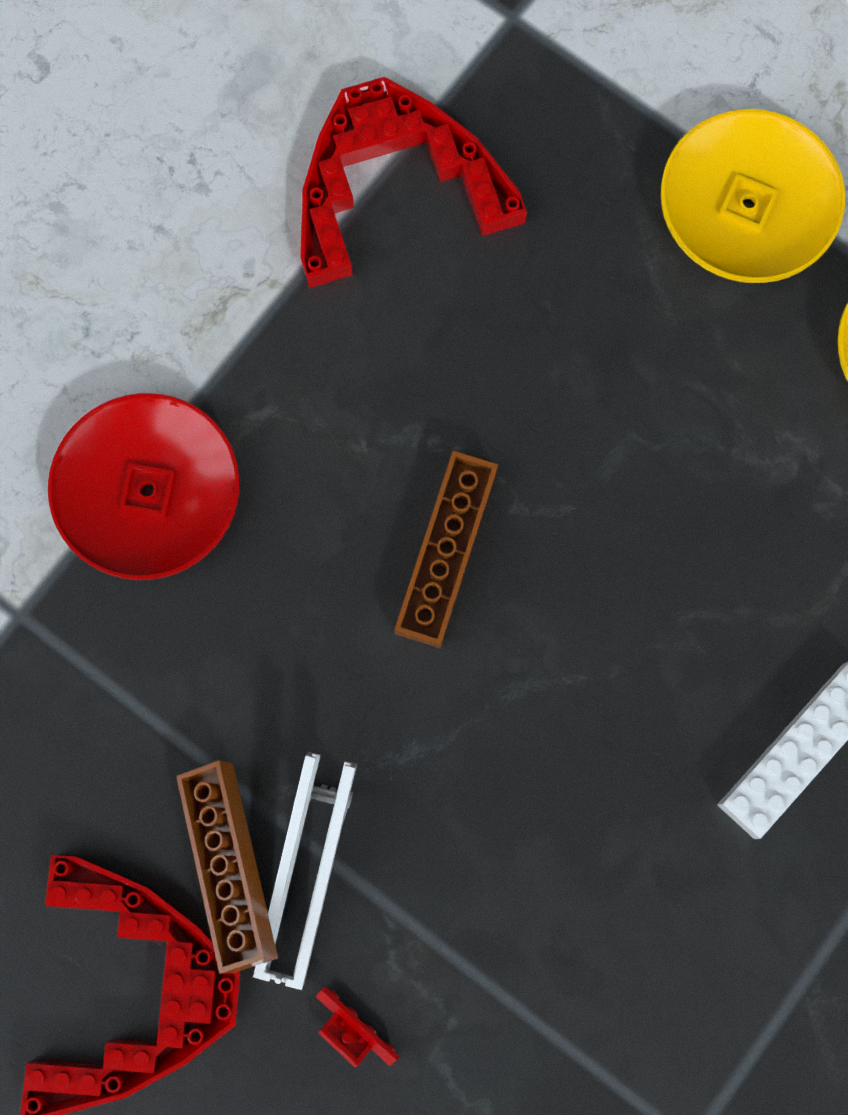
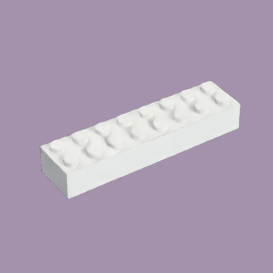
[717,662,848,839]

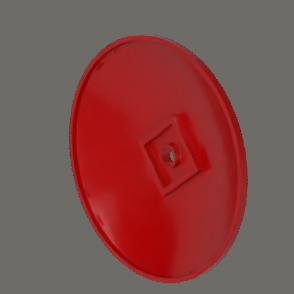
[48,393,240,580]

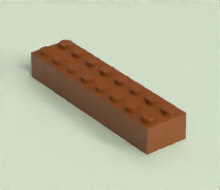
[394,451,498,648]
[176,760,278,974]

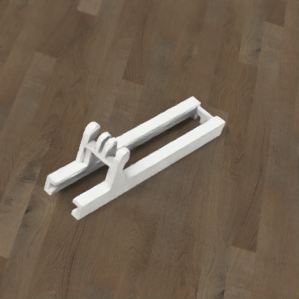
[253,752,357,990]

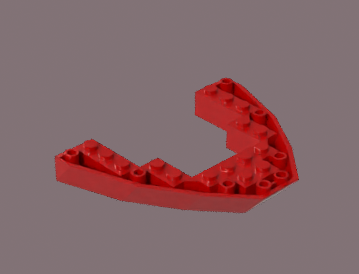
[300,77,527,288]
[20,855,240,1115]

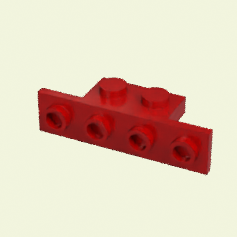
[315,986,399,1068]

